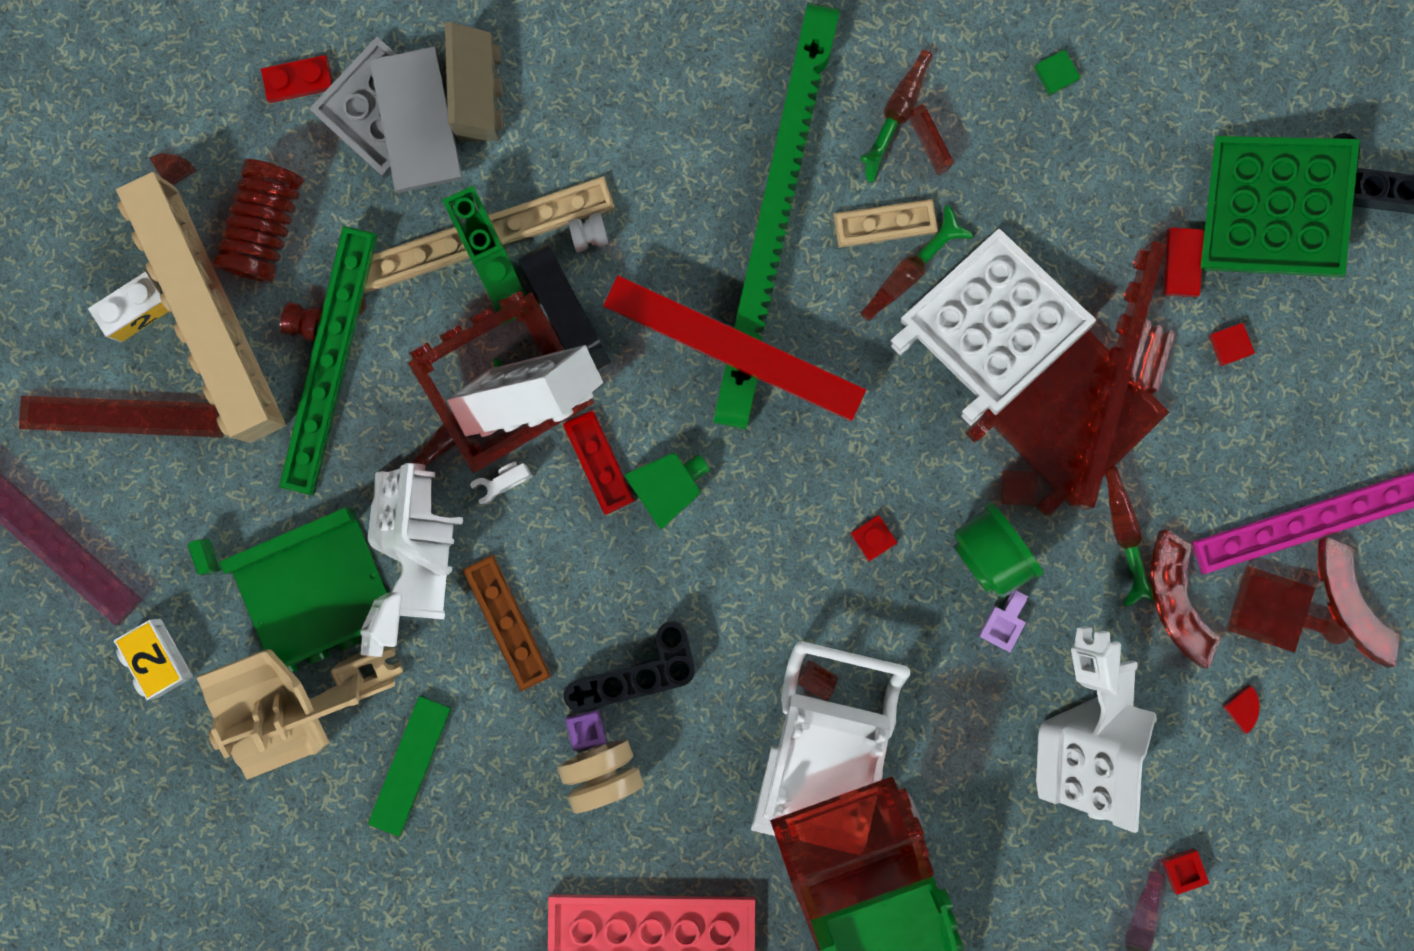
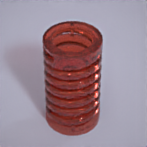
[212,159,305,284]

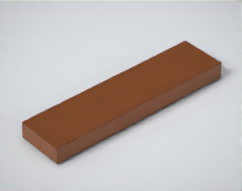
[462,555,552,691]

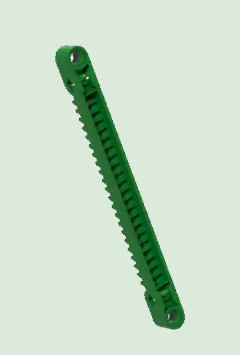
[713,2,840,430]

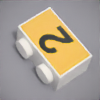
[88,271,168,342]
[114,619,193,700]

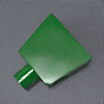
[624,453,711,530]

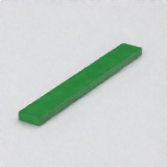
[279,226,378,495]

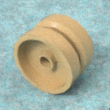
[557,739,645,814]

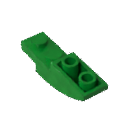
[442,186,534,325]

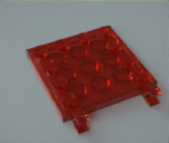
[965,330,1170,516]

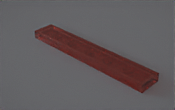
[19,396,223,438]

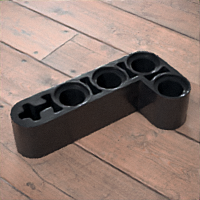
[1332,133,1414,214]
[518,243,611,370]
[563,621,695,711]

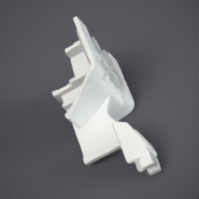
[360,463,463,657]
[1036,626,1157,833]

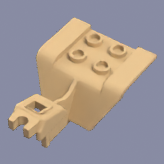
[197,646,403,780]

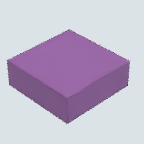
[566,709,607,751]

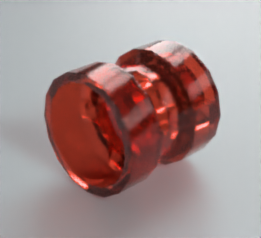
[280,301,322,341]

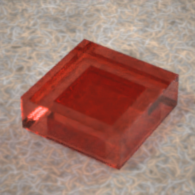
[1001,471,1038,506]
[798,661,838,702]

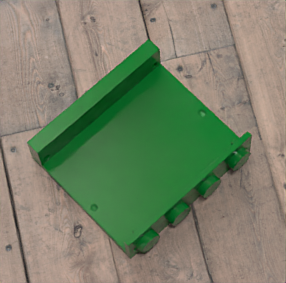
[219,507,388,673]
[811,876,964,951]

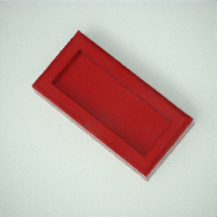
[1164,227,1204,298]

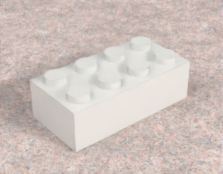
[447,345,603,437]

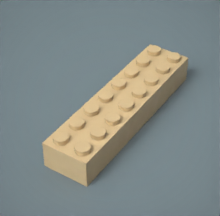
[116,172,287,443]

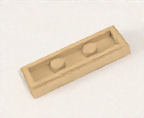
[833,199,938,248]

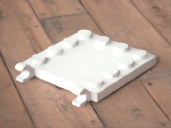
[891,229,1096,426]

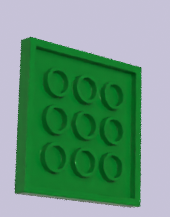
[1201,136,1360,278]

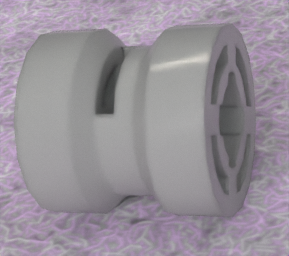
[568,212,609,253]

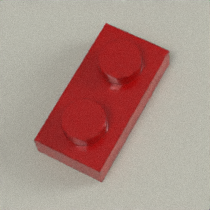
[260,55,333,103]

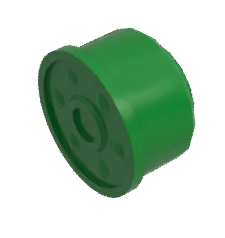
[953,501,1045,598]

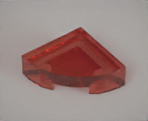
[150,153,197,185]

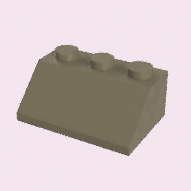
[445,22,504,142]

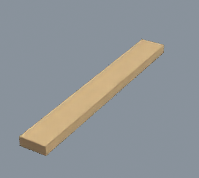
[364,176,615,294]

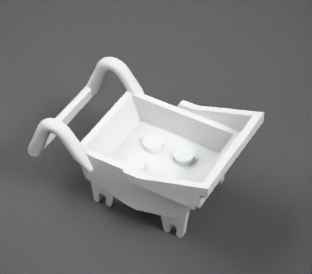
[751,641,910,857]

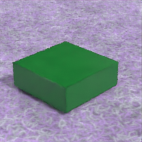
[1034,49,1081,96]
[188,539,220,575]

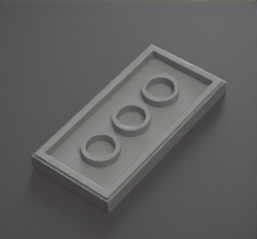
[369,47,463,193]

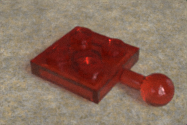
[1226,566,1351,653]

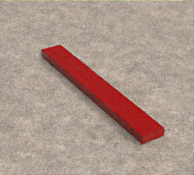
[603,275,867,422]

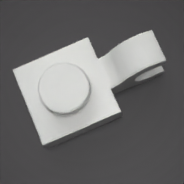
[470,461,533,504]

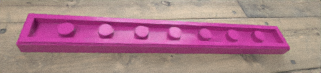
[1191,471,1414,574]

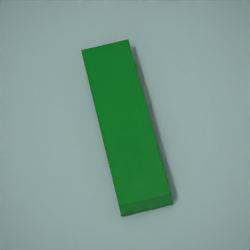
[368,695,452,837]

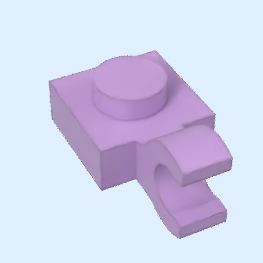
[978,590,1028,652]

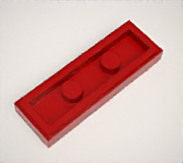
[563,410,635,515]

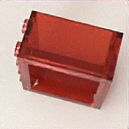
[405,290,595,474]
[770,776,936,951]

